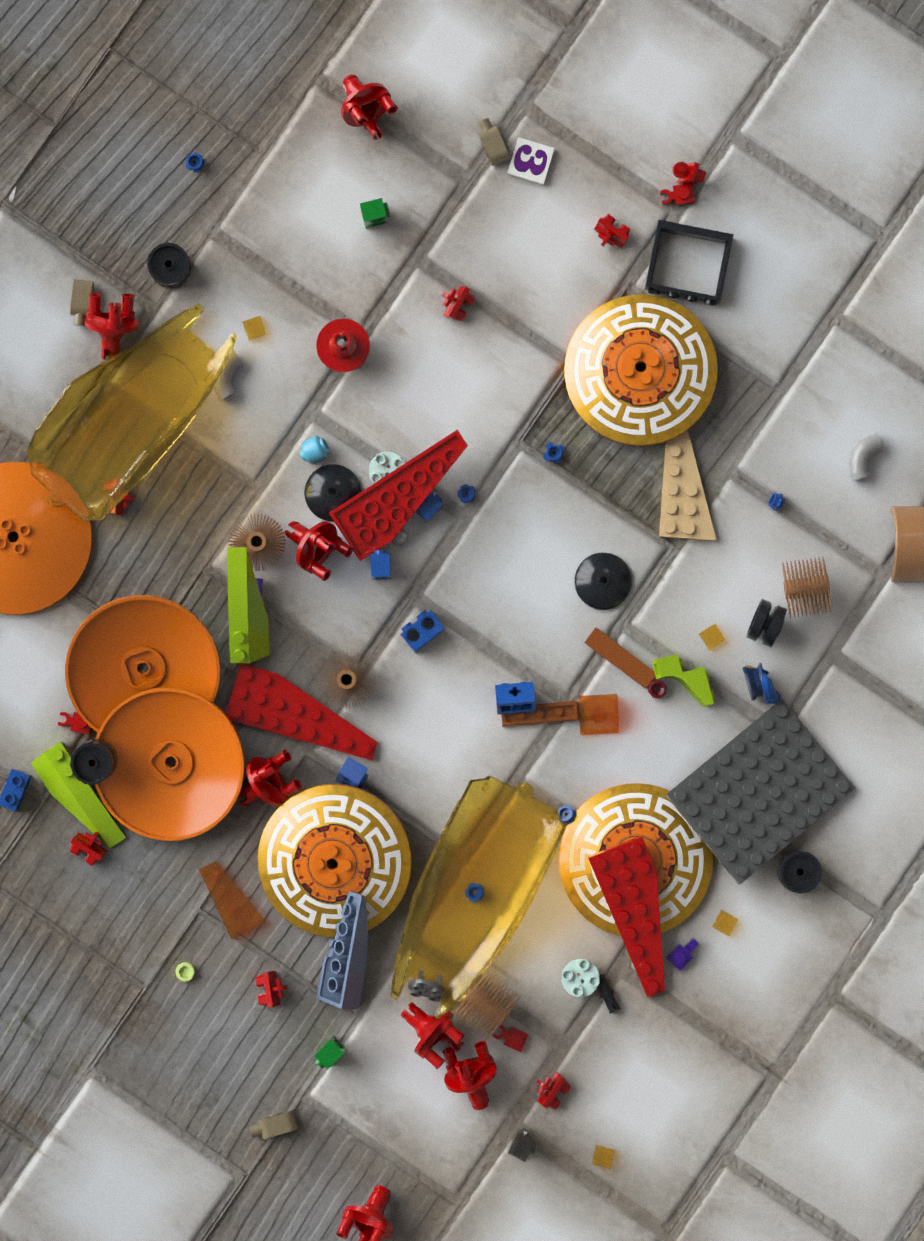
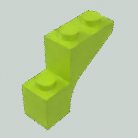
[652,654,715,706]

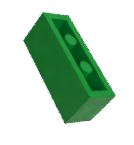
[314,1036,346,1069]

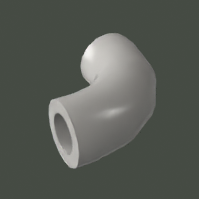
[213,350,243,402]
[849,433,883,481]

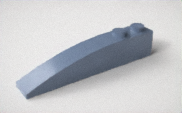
[317,891,368,1009]

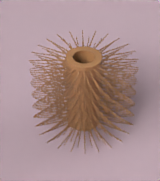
[227,513,286,572]
[782,556,831,618]
[318,651,375,708]
[453,971,521,1042]

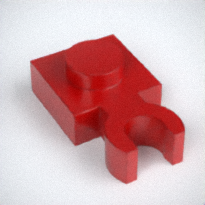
[660,183,695,206]
[58,712,91,735]
[492,1025,529,1052]

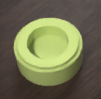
[176,962,195,982]

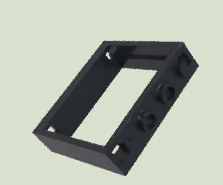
[644,220,734,306]

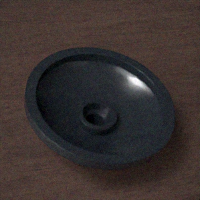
[304,464,362,522]
[574,552,632,610]

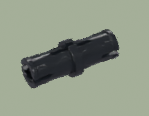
[597,973,621,1014]

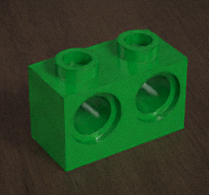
[360,198,390,228]

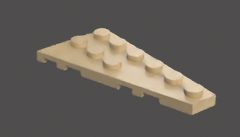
[659,430,717,541]

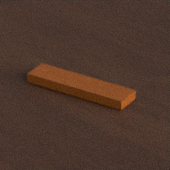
[584,628,655,689]
[501,701,579,727]

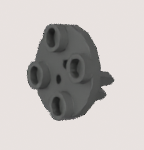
[408,971,446,1002]

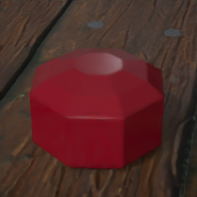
[648,680,667,699]

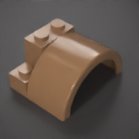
[891,506,924,583]

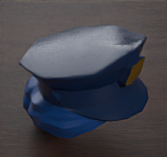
[742,663,781,704]

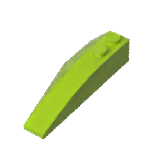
[227,547,270,663]
[31,742,126,848]

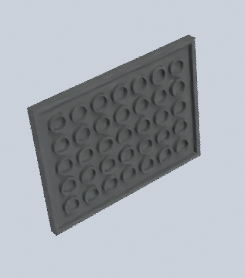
[666,699,855,885]

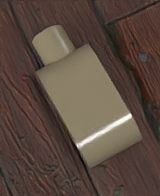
[478,118,510,166]
[70,279,94,327]
[249,1110,298,1139]

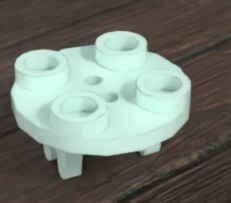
[369,451,405,483]
[561,959,600,997]

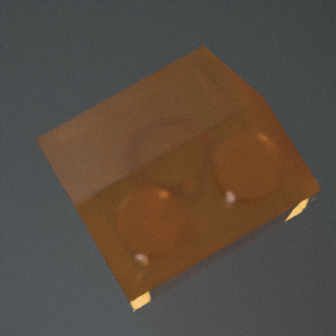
[578,694,619,735]

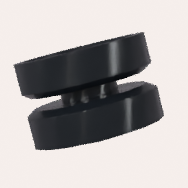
[147,242,191,288]
[746,599,787,647]
[70,739,118,785]
[777,851,822,894]

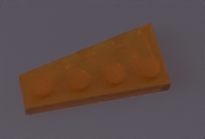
[199,861,266,939]

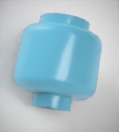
[300,436,330,464]

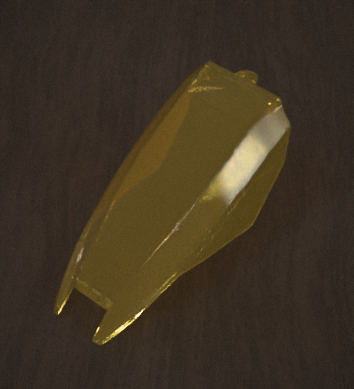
[26,304,237,522]
[391,776,566,1019]

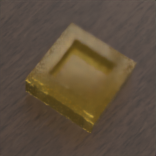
[243,316,267,340]
[699,624,725,650]
[712,910,738,936]
[591,1145,615,1169]

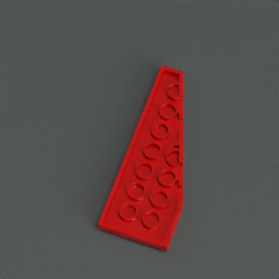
[329,429,468,561]
[226,663,378,760]
[588,835,665,997]

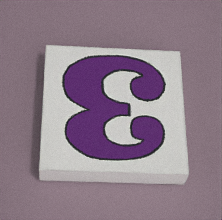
[507,137,555,185]

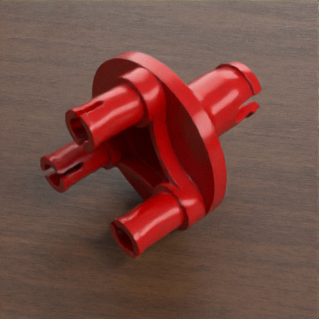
[341,74,398,140]
[85,293,139,361]
[316,319,370,373]
[285,521,353,581]
[237,750,302,807]
[401,1002,465,1069]
[442,1041,497,1110]
[336,1185,394,1241]

